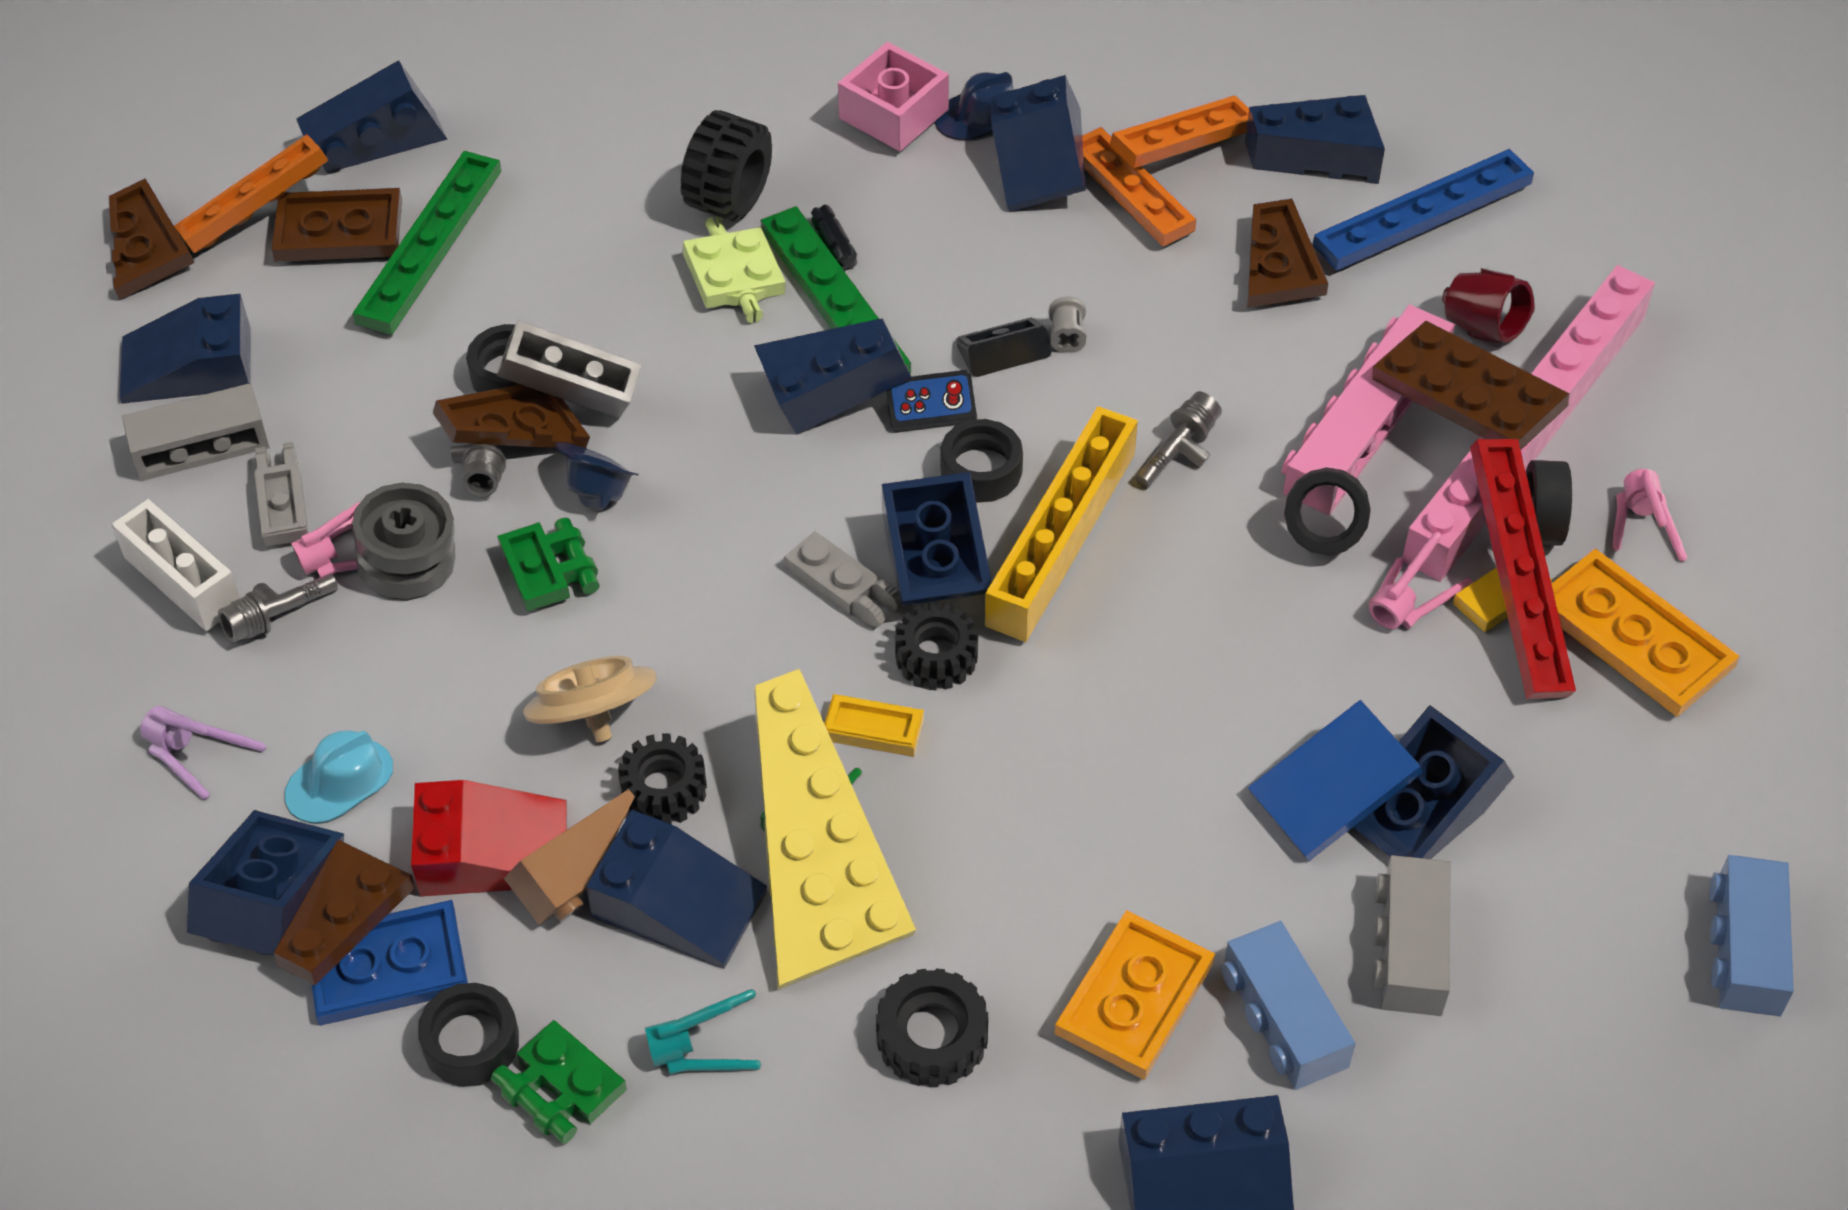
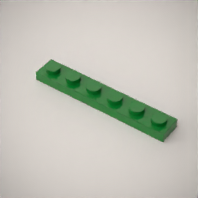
[352,151,502,335]
[760,206,911,374]

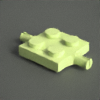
[682,216,786,323]

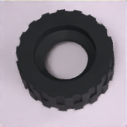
[876,968,989,1087]

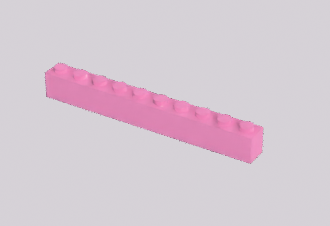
[1402,265,1655,582]

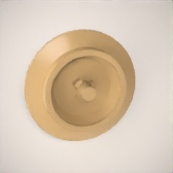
[523,656,657,742]

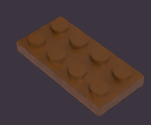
[1372,320,1570,450]

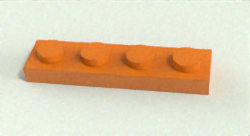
[1109,95,1249,169]
[1082,127,1197,247]
[174,134,329,253]

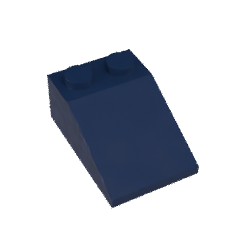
[991,75,1086,212]
[120,293,251,404]
[881,472,992,606]
[1353,705,1515,859]
[187,810,344,956]
[586,810,767,969]

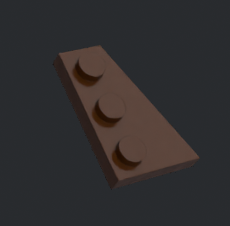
[109,178,195,300]
[1247,198,1329,308]
[432,384,590,448]
[274,839,415,985]

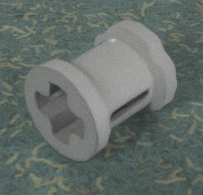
[1048,296,1087,352]

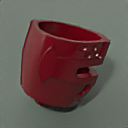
[1442,268,1535,343]

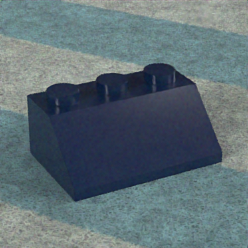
[1118,1095,1294,1210]

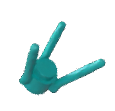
[645,989,761,1075]

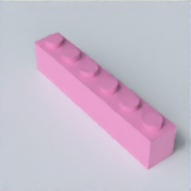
[1282,304,1455,516]

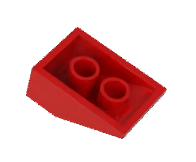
[411,780,567,897]

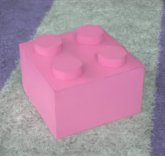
[838,42,949,152]

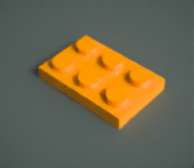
[1054,910,1216,1080]

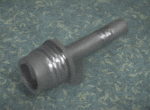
[1135,391,1222,488]
[451,444,506,496]
[218,573,338,643]

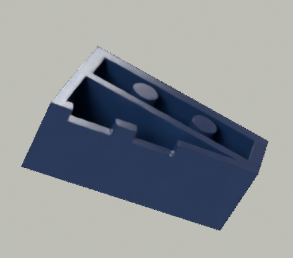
[296,60,447,173]
[1245,95,1385,184]
[754,318,912,435]

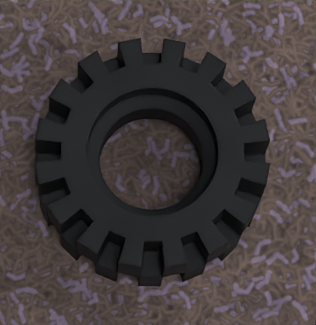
[895,602,978,690]
[618,733,707,825]

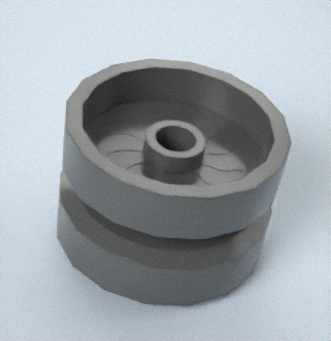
[352,482,456,599]

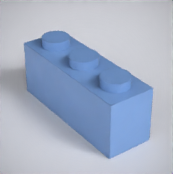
[1709,855,1794,1017]
[1221,920,1356,1090]

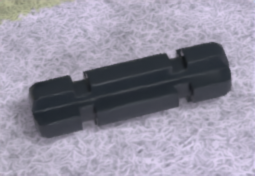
[811,204,858,270]

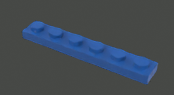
[1312,148,1534,271]

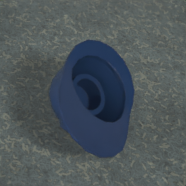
[935,72,1014,140]
[555,442,639,510]

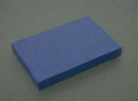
[1248,699,1423,862]
[312,900,468,1026]

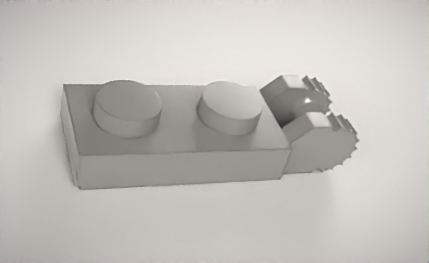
[254,442,309,547]
[784,531,902,628]

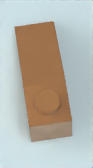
[504,789,635,926]

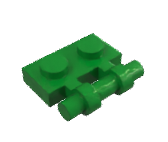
[497,517,600,612]
[491,1020,627,1144]

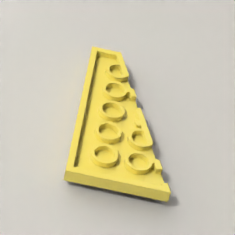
[754,669,916,990]

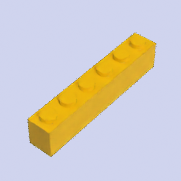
[985,406,1138,642]

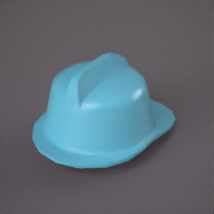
[285,730,393,824]

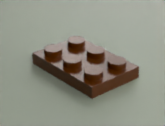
[272,188,403,262]

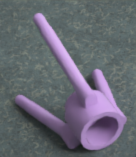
[140,705,266,799]

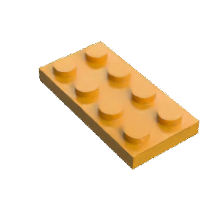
[1551,548,1740,717]

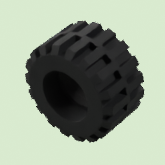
[680,110,772,222]

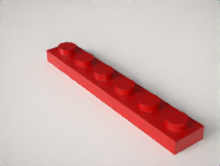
[1470,439,1576,699]

